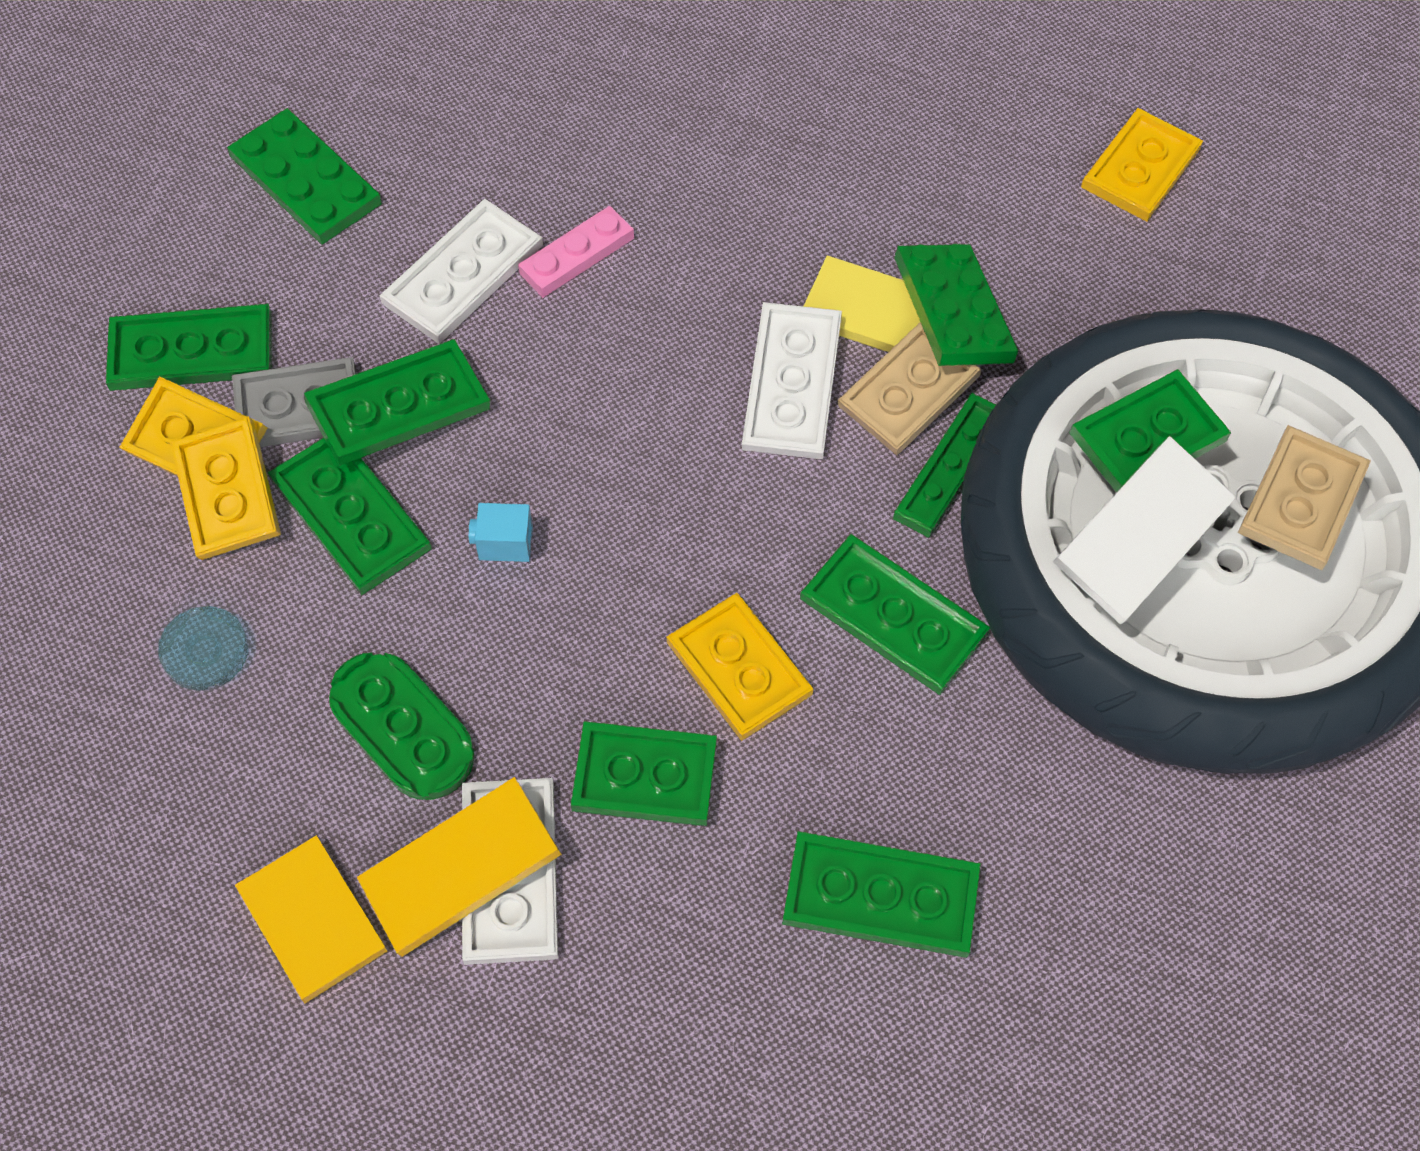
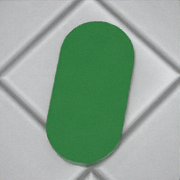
[329,652,474,800]

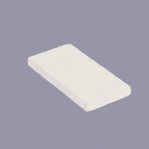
[379,199,543,344]
[742,302,842,460]
[1053,436,1236,624]
[462,778,558,965]

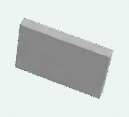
[232,357,356,447]

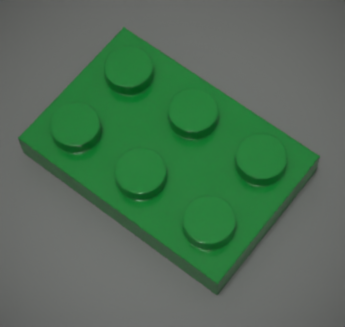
[1069,369,1231,492]
[571,721,717,826]

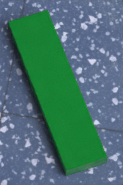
[893,393,996,538]

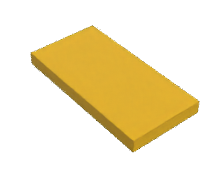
[357,777,562,957]

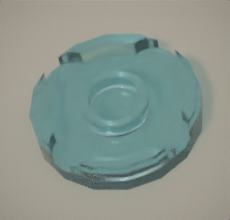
[158,606,248,691]

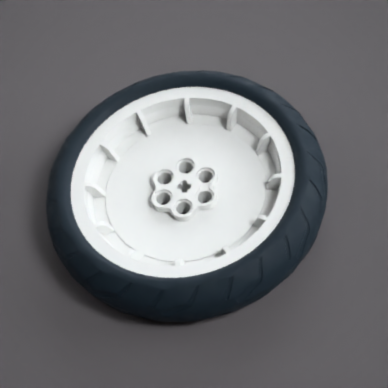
[961,309,1420,774]

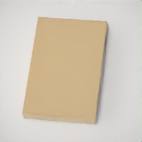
[838,322,981,456]
[1237,425,1371,570]

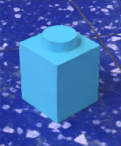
[469,503,533,562]

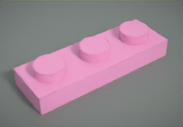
[518,206,634,298]

